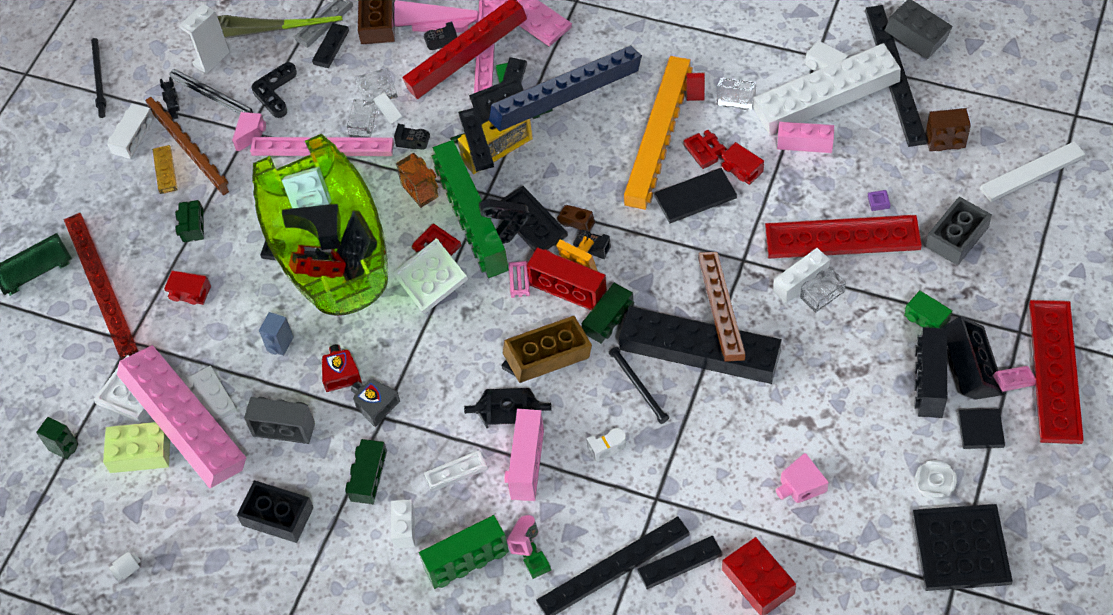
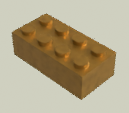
[503,316,592,383]

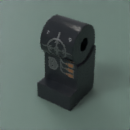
[424,21,457,50]
[394,123,430,150]
[573,230,611,260]

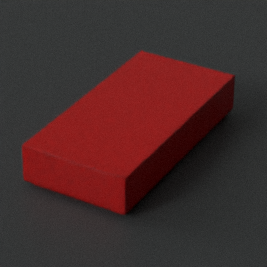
[687,73,705,101]

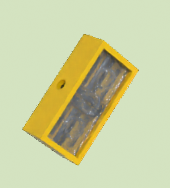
[458,119,533,175]

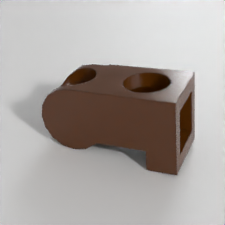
[557,205,595,232]

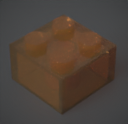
[396,153,439,208]

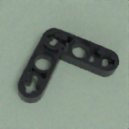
[251,62,297,118]
[479,199,530,244]

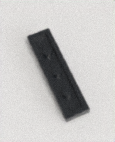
[458,107,494,172]
[637,535,722,590]

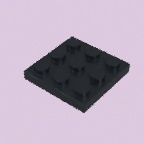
[336,210,377,289]

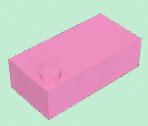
[505,409,544,501]

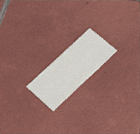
[373,92,402,124]

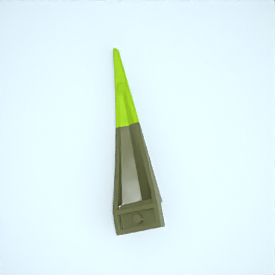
[217,15,343,38]

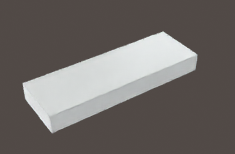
[424,450,488,492]

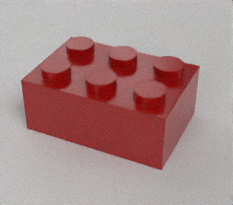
[722,537,796,615]

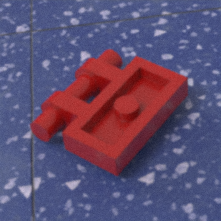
[684,130,727,169]

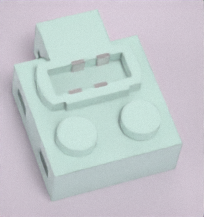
[282,167,332,208]

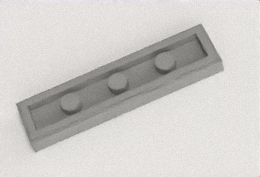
[294,0,353,48]

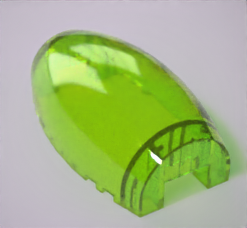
[252,134,388,316]

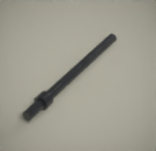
[91,38,106,118]

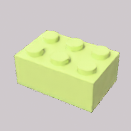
[103,422,170,473]

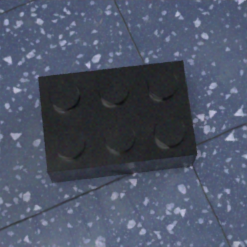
[237,480,314,543]

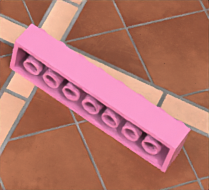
[117,345,246,488]

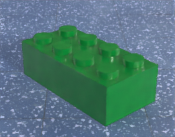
[419,515,509,589]

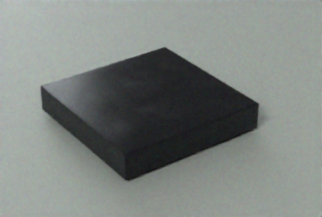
[958,409,1005,449]

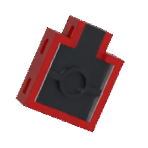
[289,245,346,278]

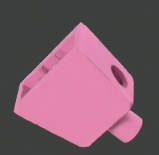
[776,453,829,503]

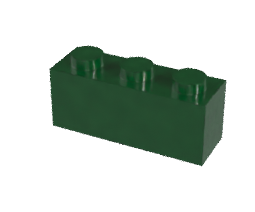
[581,282,635,344]
[345,439,387,505]

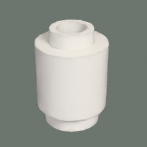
[109,551,141,581]

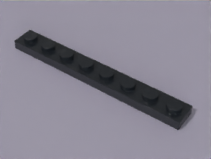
[536,516,690,615]

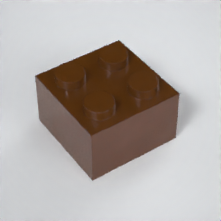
[925,108,971,152]

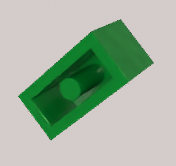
[904,290,953,328]

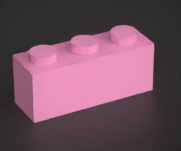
[777,122,834,153]

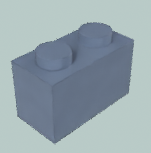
[259,312,294,356]

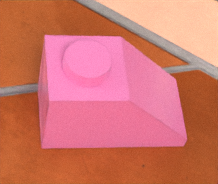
[232,112,266,151]

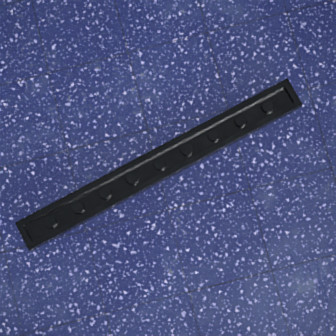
[865,5,927,147]

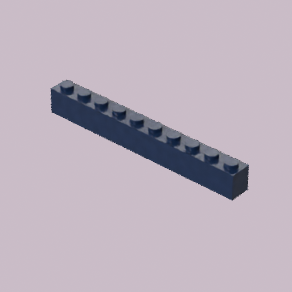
[489,45,642,131]

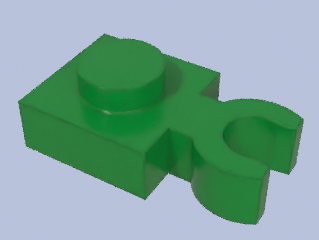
[523,542,551,579]

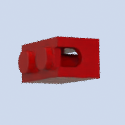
[721,142,764,185]
[164,270,211,305]

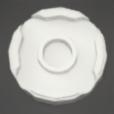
[915,460,957,500]

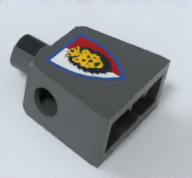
[351,379,400,427]

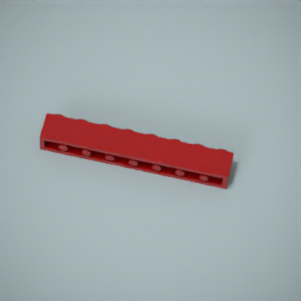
[402,0,527,99]

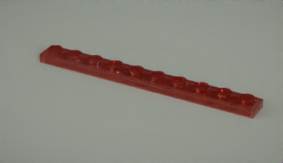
[63,212,139,360]

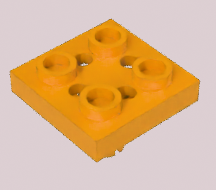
[556,236,598,271]

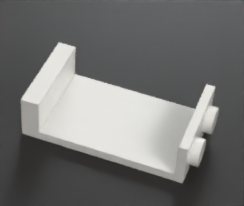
[179,4,230,74]

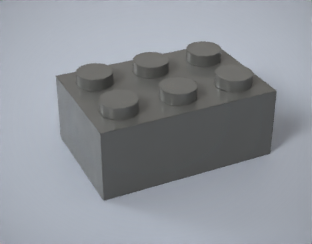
[885,0,953,59]
[925,196,992,265]
[244,397,315,444]

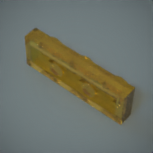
[152,145,178,194]

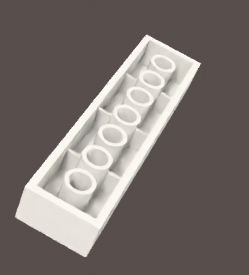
[753,43,901,136]

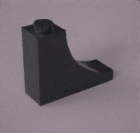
[282,204,341,250]

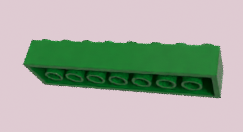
[431,140,509,279]

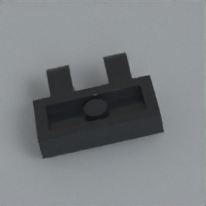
[160,77,180,120]

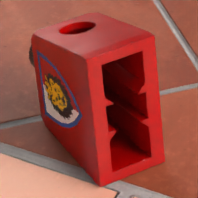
[322,344,362,392]

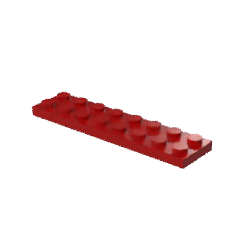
[765,215,922,259]
[1029,300,1084,444]

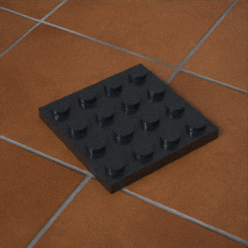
[912,504,1013,591]

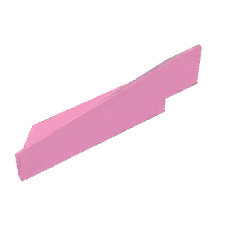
[394,0,478,32]

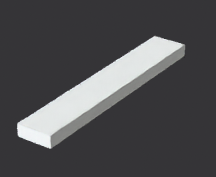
[980,141,1085,202]

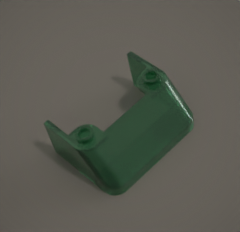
[0,233,72,296]

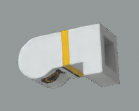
[586,428,626,462]

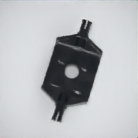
[464,388,552,429]

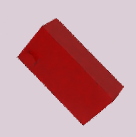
[527,248,607,310]

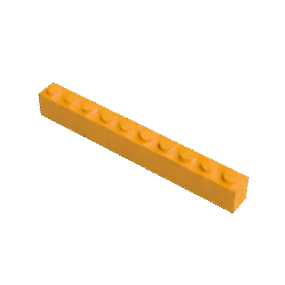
[624,56,693,210]

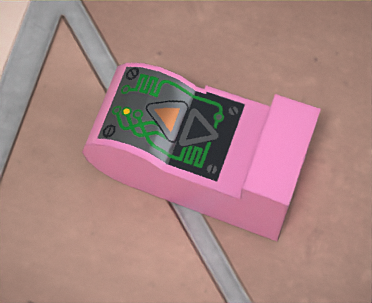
[507,515,539,556]

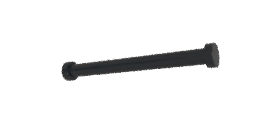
[609,347,669,424]

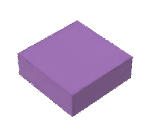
[867,190,891,211]

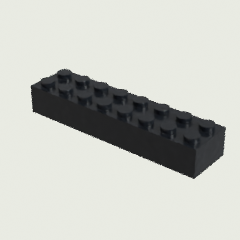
[619,306,782,384]

